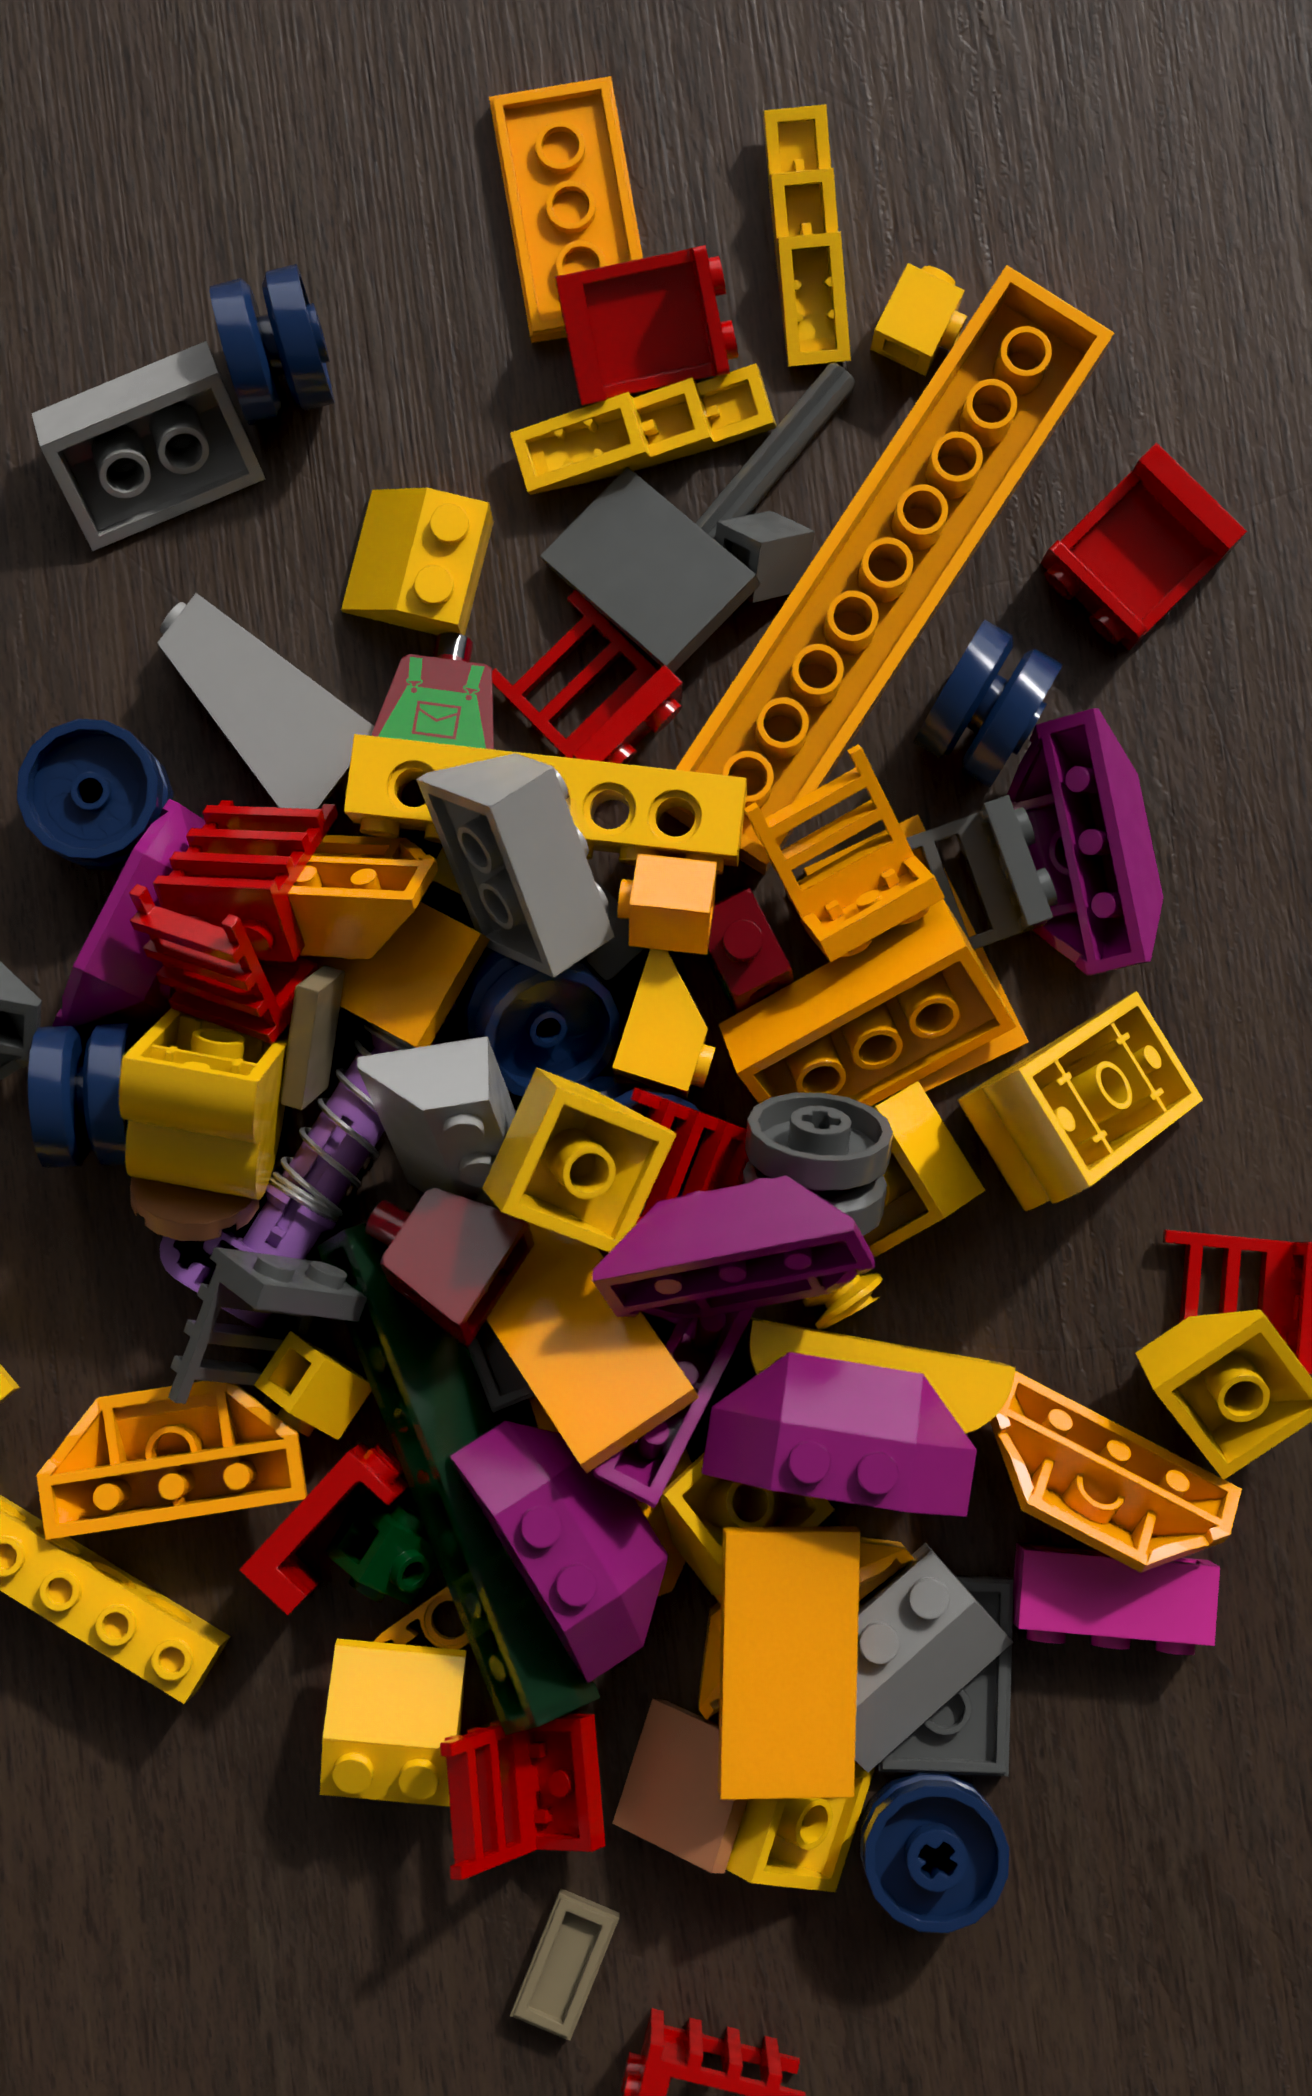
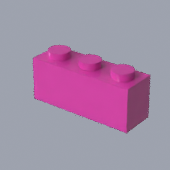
[1013,1543,1220,1655]

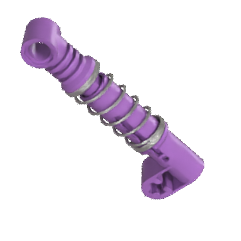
[160,926,487,1328]

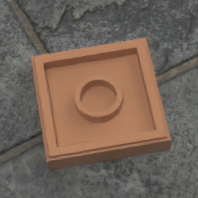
[612,1699,748,1874]

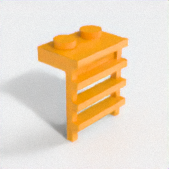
[744,744,945,962]

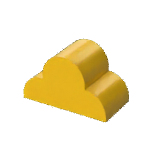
[957,991,1203,1211]
[119,1007,290,1200]
[746,1318,1016,1434]

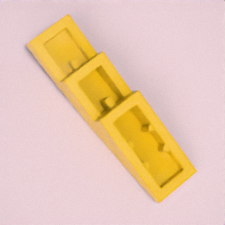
[762,104,851,367]
[510,363,777,495]

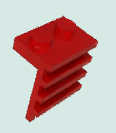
[492,590,683,764]
[152,800,338,962]
[129,884,319,1044]
[630,1087,749,1225]
[1163,1230,1312,1374]
[440,1713,606,1880]
[620,2008,806,2096]

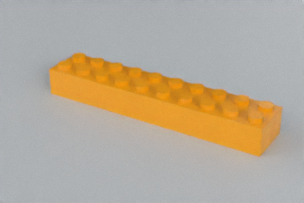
[665,265,1114,875]

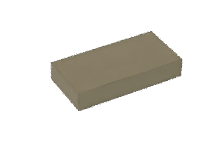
[280,965,345,1110]
[510,1888,620,2041]

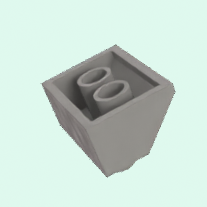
[31,341,265,551]
[416,753,615,977]
[357,1036,516,1209]
[855,1542,1013,1772]

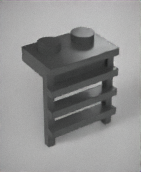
[906,795,1058,950]
[168,1247,367,1412]

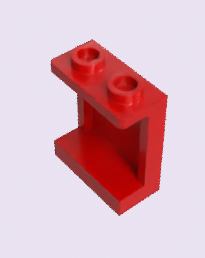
[554,245,738,405]
[1041,442,1247,651]
[239,1442,409,1615]

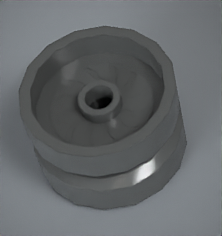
[741,1093,893,1236]

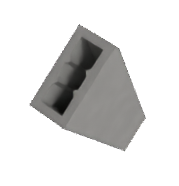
[157,593,374,809]

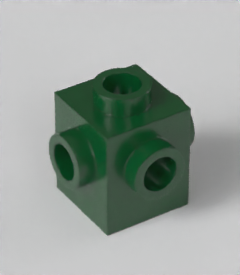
[324,1497,445,1605]

